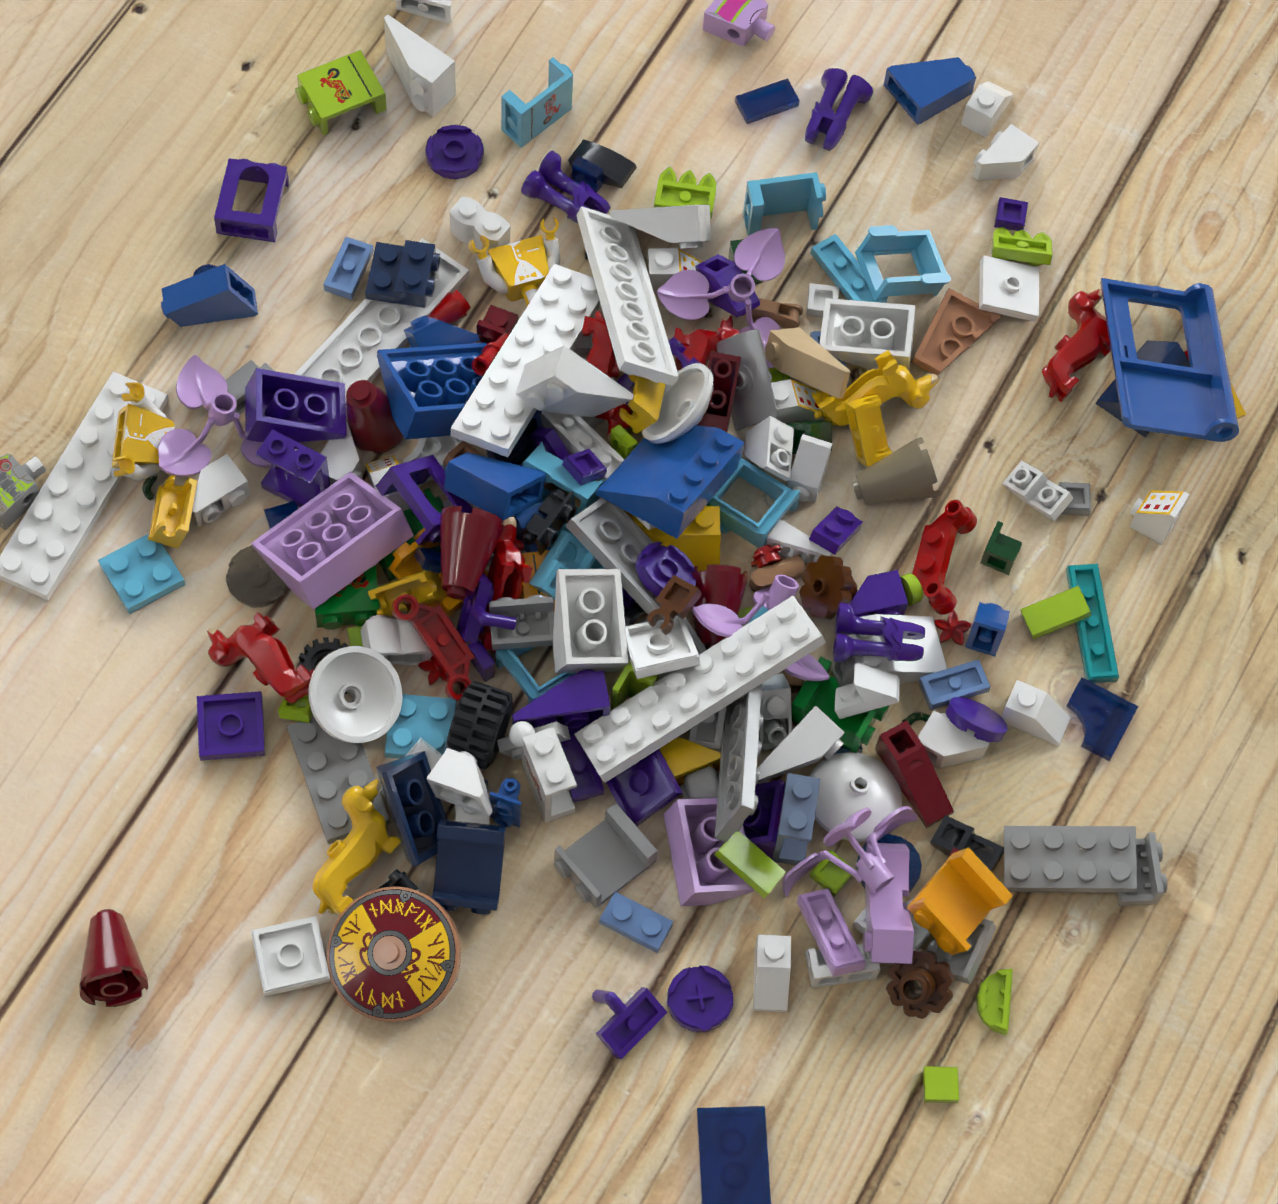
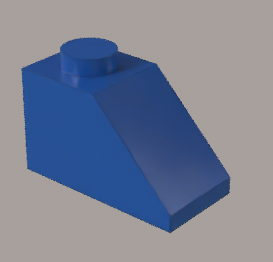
[403,316,480,348]
[965,602,1010,657]

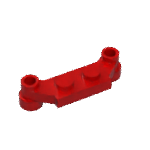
[912,500,977,615]
[391,594,475,701]

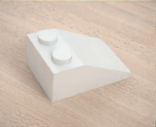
[384,14,456,117]
[610,205,711,249]
[820,298,916,371]
[516,345,634,417]
[553,569,628,673]
[847,614,947,684]
[757,706,845,784]

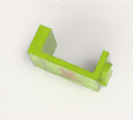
[295,50,387,135]

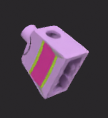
[703,0,775,46]

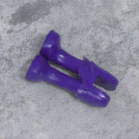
[805,68,874,151]
[521,150,611,223]
[833,602,926,662]

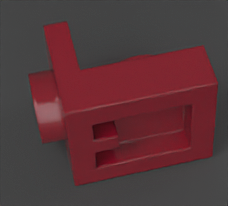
[476,305,518,344]

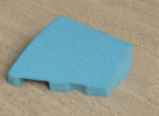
[529,530,605,600]

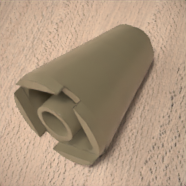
[852,437,941,504]

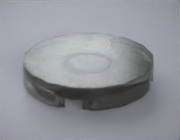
[226,545,287,608]

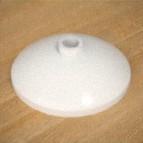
[642,363,713,444]
[309,646,403,743]
[810,752,902,842]

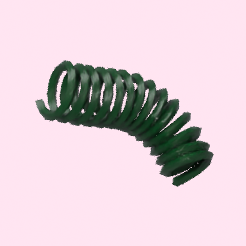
[142,475,158,500]
[902,711,930,726]

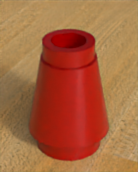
[427,290,471,324]

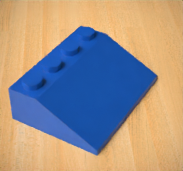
[376,343,487,440]
[596,425,745,539]

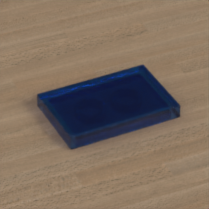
[696,1106,771,1204]

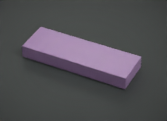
[797,889,866,977]

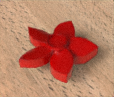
[934,610,972,646]
[418,655,447,686]

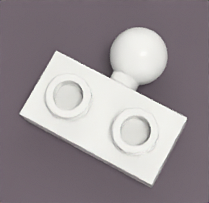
[497,721,570,760]

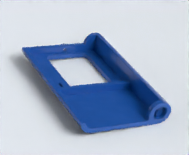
[1100,278,1239,442]

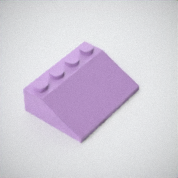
[251,471,414,610]

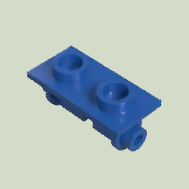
[489,778,522,828]

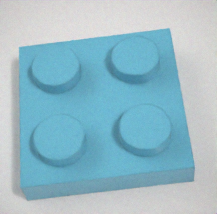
[98,534,185,614]
[385,694,457,759]

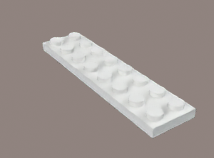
[576,207,679,386]
[294,238,469,442]
[451,264,601,457]
[0,371,169,601]
[575,596,826,783]

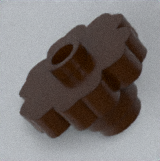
[799,555,858,620]
[886,949,955,1019]

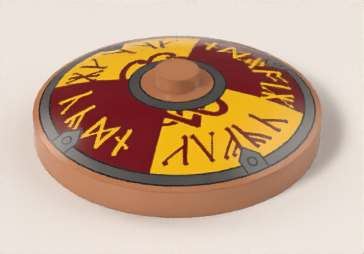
[327,887,461,1023]

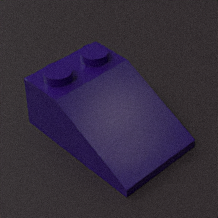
[245,368,347,443]
[512,669,610,736]

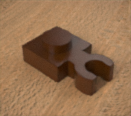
[647,575,702,635]

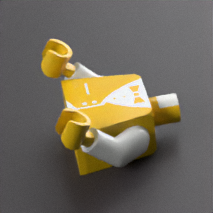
[468,217,560,306]
[111,382,175,481]

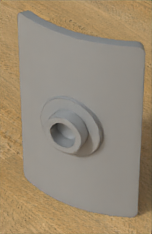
[716,329,778,431]

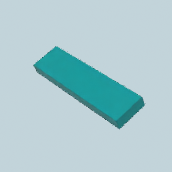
[1065,563,1119,684]

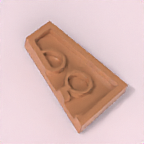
[911,288,1001,376]

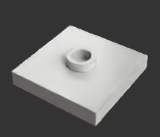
[979,255,1039,322]
[625,616,700,679]
[251,916,331,997]

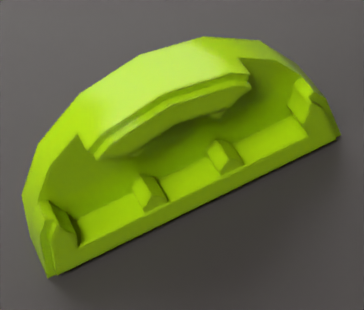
[976,969,1013,1036]

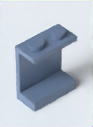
[772,773,821,865]

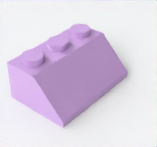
[663,798,755,906]

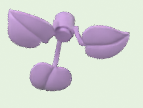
[657,228,785,368]
[158,355,297,477]
[692,575,830,681]
[783,806,918,897]

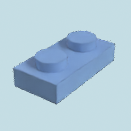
[323,237,374,300]
[919,659,991,710]
[599,892,673,953]

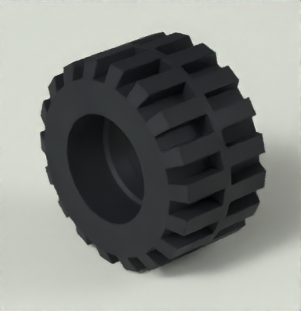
[446,681,513,770]

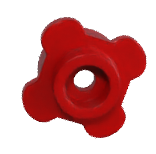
[750,545,782,569]

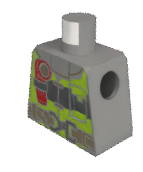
[0,454,46,531]

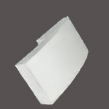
[1002,460,1074,521]

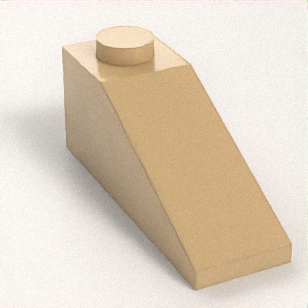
[765,327,851,399]

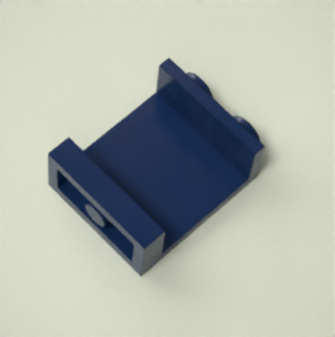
[431,820,506,914]

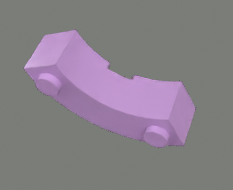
[860,843,914,964]

